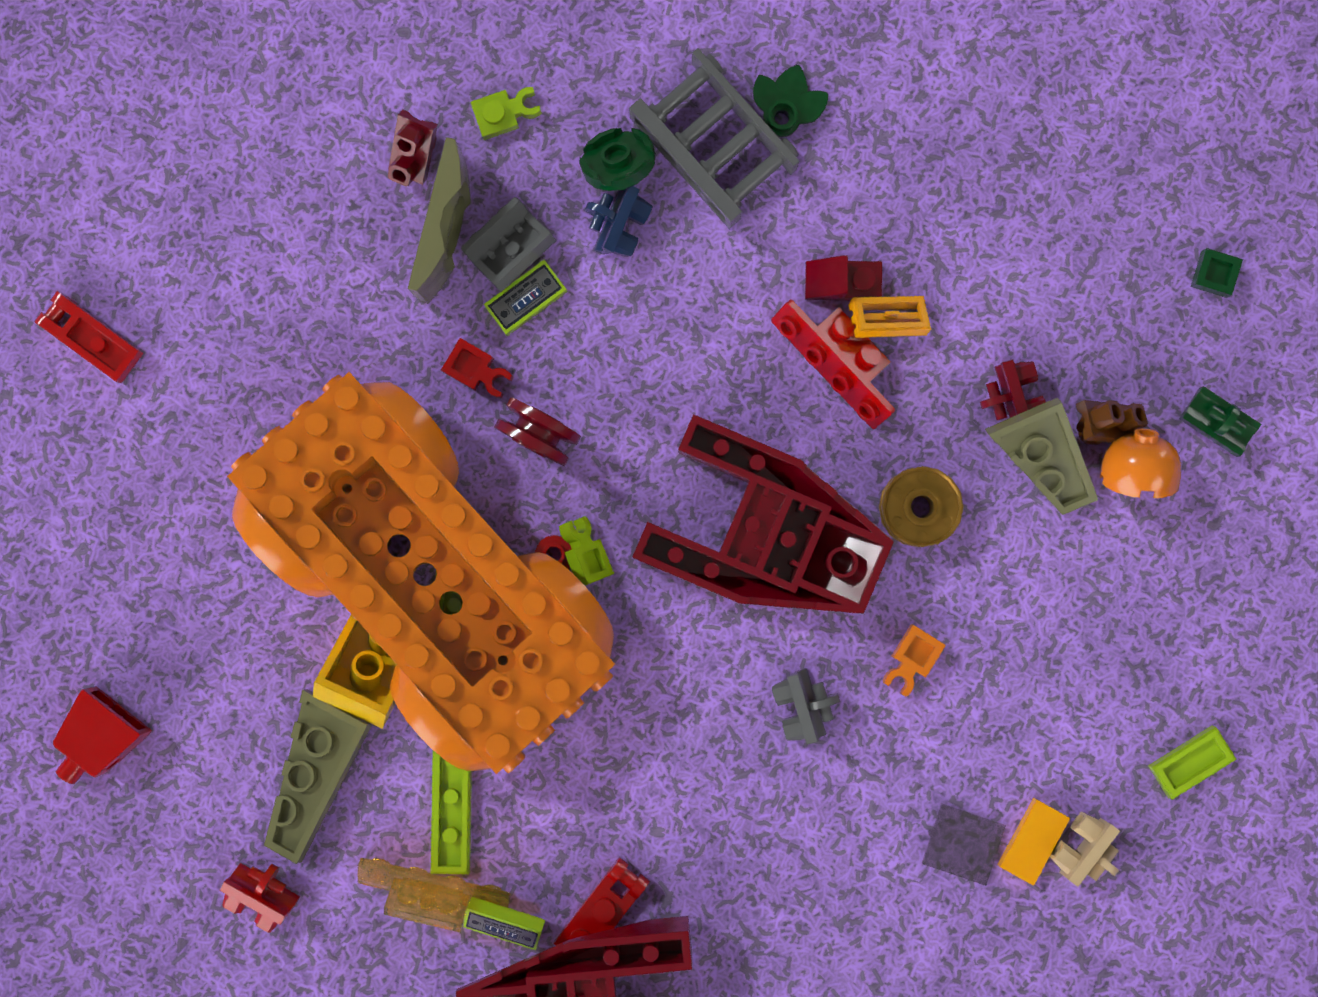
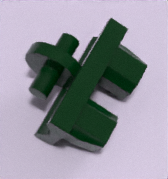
[1179,386,1262,457]

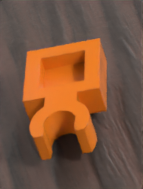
[883,624,946,697]

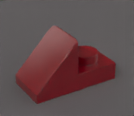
[805,255,882,301]

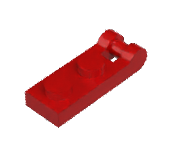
[34,291,144,384]
[553,857,650,945]

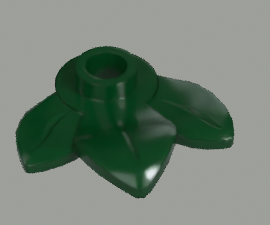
[753,64,828,137]

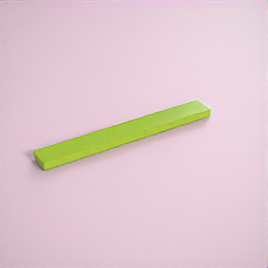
[430,573,472,874]

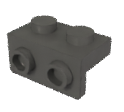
[461,197,556,292]

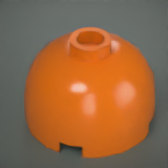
[1100,428,1181,498]

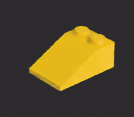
[313,614,396,729]

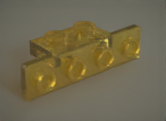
[358,858,511,932]

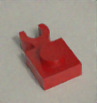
[441,338,514,398]

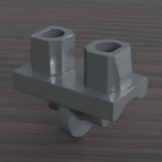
[772,668,840,745]

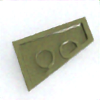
[985,397,1098,515]

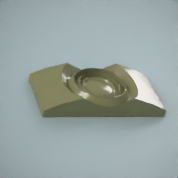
[408,137,471,304]

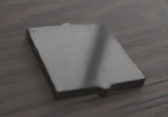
[922,803,1006,886]

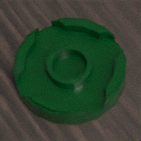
[579,128,656,191]

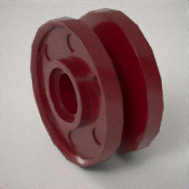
[494,397,581,467]

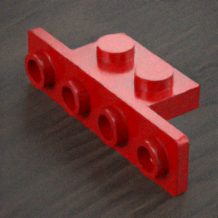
[771,299,895,429]

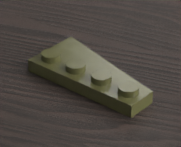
[264,689,372,864]

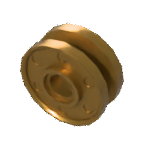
[878,466,964,547]

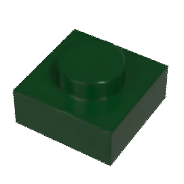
[1190,248,1243,298]

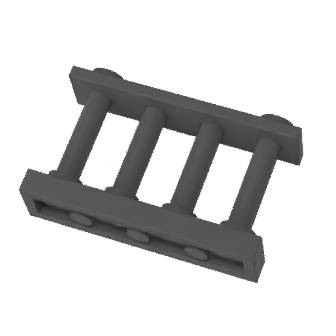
[629,48,800,229]

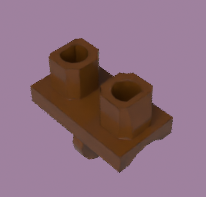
[1076,400,1148,445]

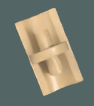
[1050,812,1120,887]

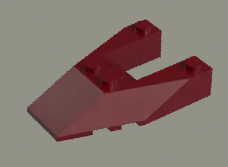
[632,414,894,614]
[456,916,692,997]

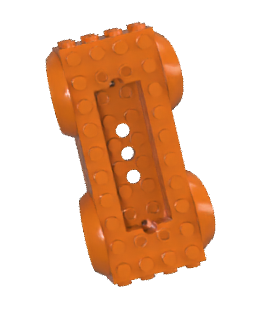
[227,372,616,774]

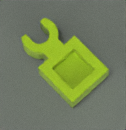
[470,87,542,140]
[559,516,614,586]

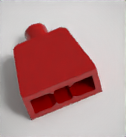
[53,686,152,784]

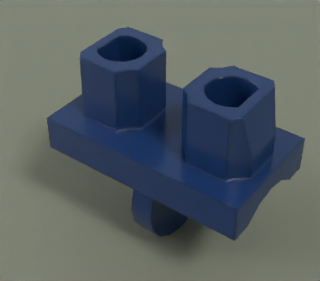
[585,186,653,257]

